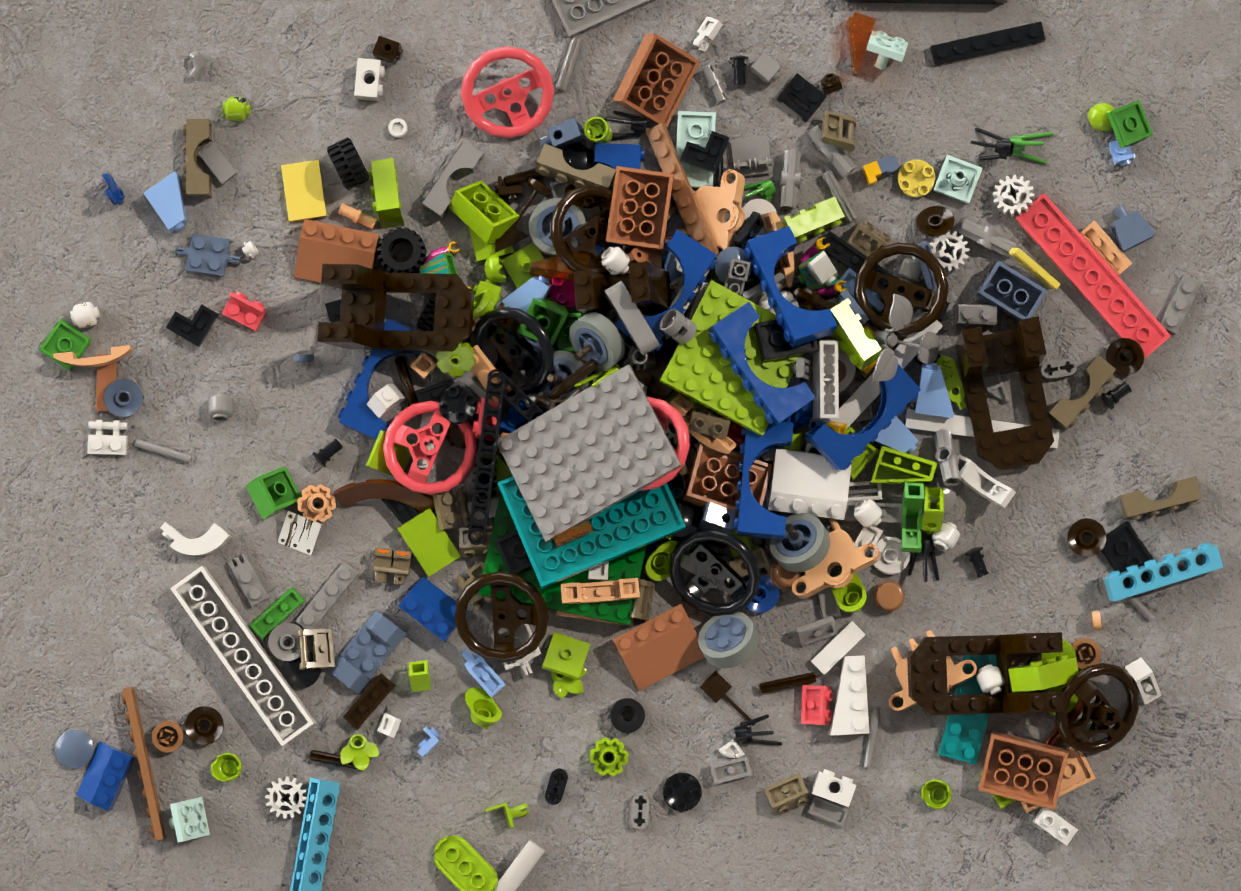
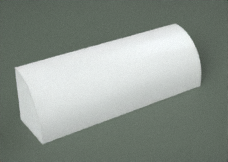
[812,340,839,419]
[496,839,545,891]

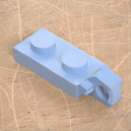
[838,268,885,313]
[461,649,506,698]

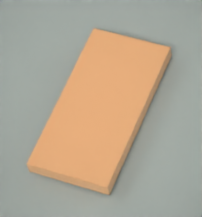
[1020,747,1096,813]

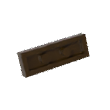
[343,673,396,730]

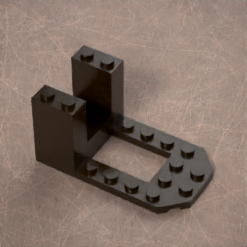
[574,261,675,401]
[317,264,474,352]
[955,316,1054,471]
[907,632,1066,715]

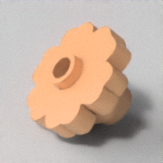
[297,484,336,522]

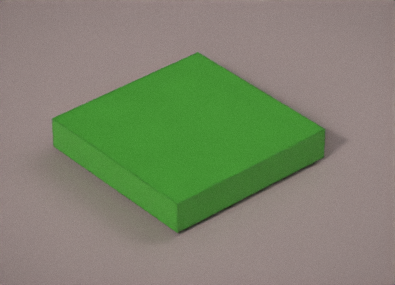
[1107,100,1153,148]
[39,318,93,371]

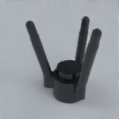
[604,110,647,140]
[970,127,1014,161]
[908,540,939,582]
[735,714,782,746]

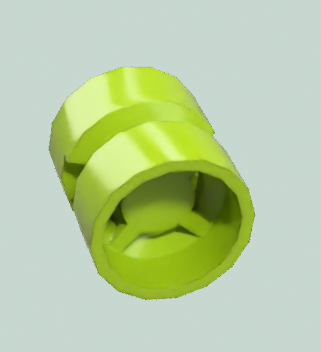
[584,117,613,145]

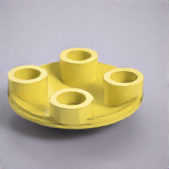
[897,160,936,198]

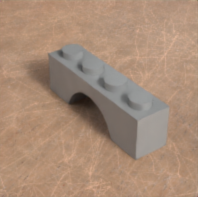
[422,141,484,219]

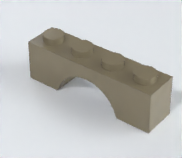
[183,119,212,198]
[535,143,616,189]
[1048,355,1116,429]
[1118,476,1202,521]

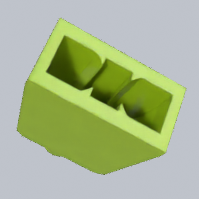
[921,486,944,535]

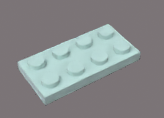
[676,111,716,188]

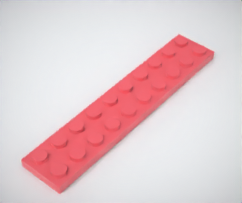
[1015,193,1171,359]

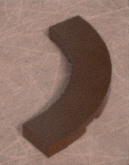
[333,479,436,513]

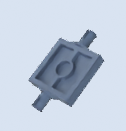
[176,233,241,278]

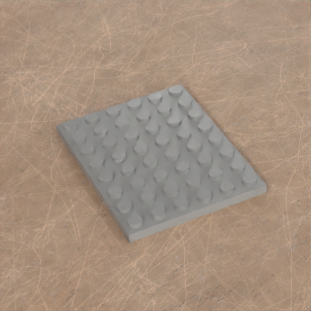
[498,364,682,543]

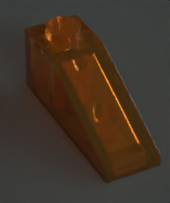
[846,12,876,76]
[530,251,590,281]

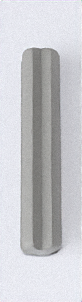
[556,36,582,91]
[822,170,856,223]

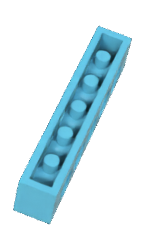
[1103,542,1223,602]
[290,778,340,891]

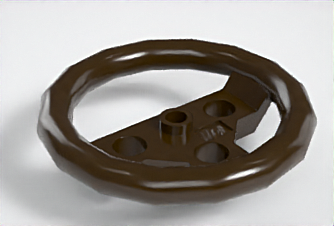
[551,185,633,276]
[854,242,949,336]
[454,571,549,663]
[1055,663,1139,754]

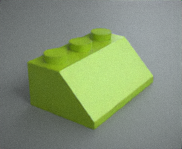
[449,180,520,243]

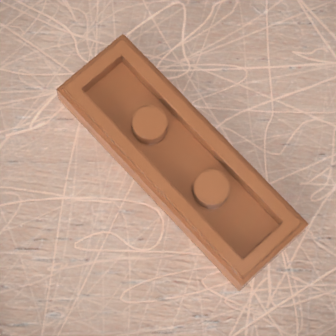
[96,354,117,412]

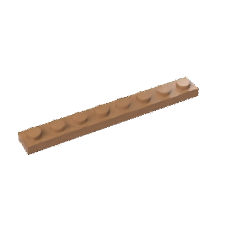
[646,123,719,260]
[121,687,167,841]

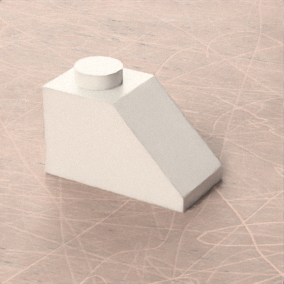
[807,251,837,286]
[367,384,406,418]
[1125,658,1162,705]

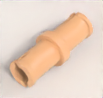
[338,203,378,230]

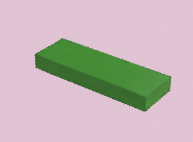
[249,587,305,640]

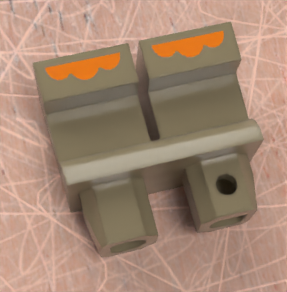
[373,547,413,585]

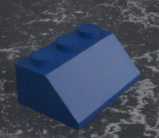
[398,576,469,642]
[77,741,135,811]

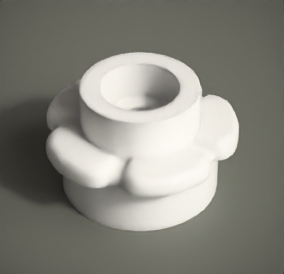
[242,241,259,259]

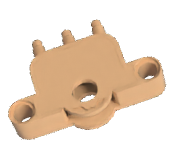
[678,169,745,253]
[792,518,881,599]
[889,630,978,712]

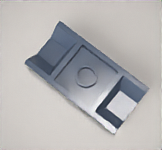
[329,610,407,694]

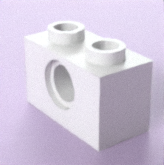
[354,58,385,101]
[811,769,856,807]
[1032,807,1078,846]

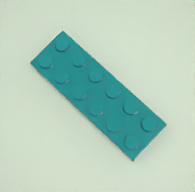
[938,655,997,765]

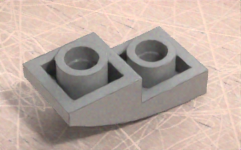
[724,258,751,296]

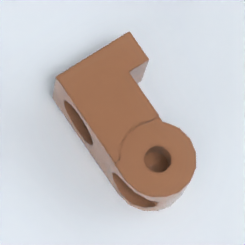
[627,247,662,268]

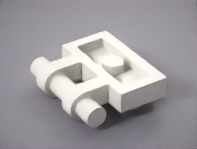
[87,420,128,455]

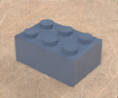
[976,260,1048,322]

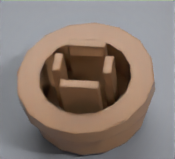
[770,561,801,590]
[873,581,905,612]
[1072,638,1101,669]
[152,721,184,753]

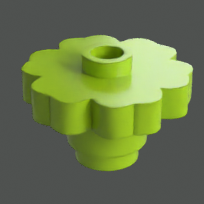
[436,342,475,376]
[589,737,629,776]

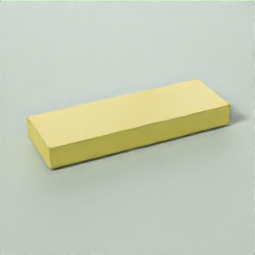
[1008,247,1060,289]

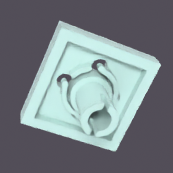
[866,31,908,70]
[933,155,983,204]
[169,797,210,842]

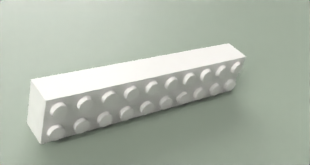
[170,566,316,746]

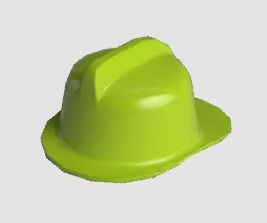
[645,540,685,581]
[831,571,867,612]
[465,687,502,730]

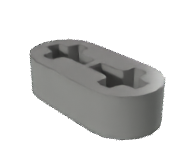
[1040,359,1077,380]
[631,792,649,830]

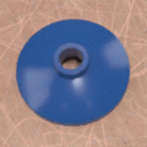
[745,575,779,613]

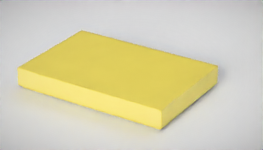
[281,160,327,222]

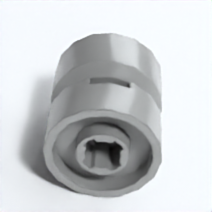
[659,309,697,344]

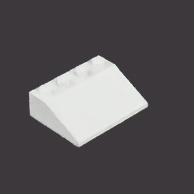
[766,448,852,520]

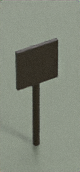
[700,671,755,726]

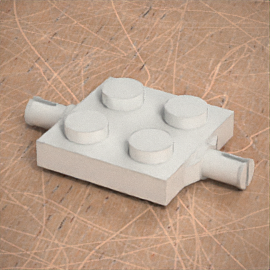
[491,614,542,676]

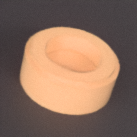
[1091,611,1102,631]

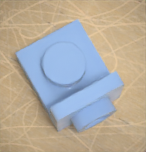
[1108,140,1136,167]
[417,727,441,757]

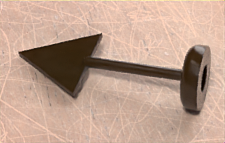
[495,177,552,253]

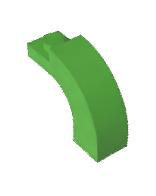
[900,482,924,553]

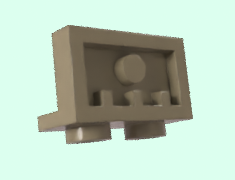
[847,221,893,257]
[688,407,731,439]
[459,526,493,558]
[764,773,811,815]

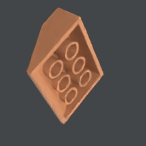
[612,34,700,128]
[606,166,674,253]
[294,219,381,283]
[682,442,773,518]
[613,604,705,691]
[978,730,1069,810]

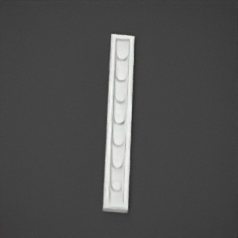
[829,320,943,429]
[905,409,1060,449]

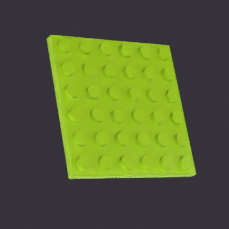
[659,280,802,436]

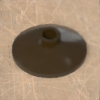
[916,206,955,236]
[1106,338,1144,376]
[1067,518,1107,557]
[185,706,224,745]

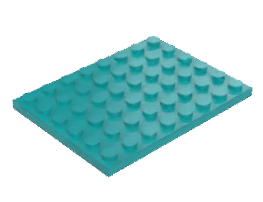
[498,477,686,589]

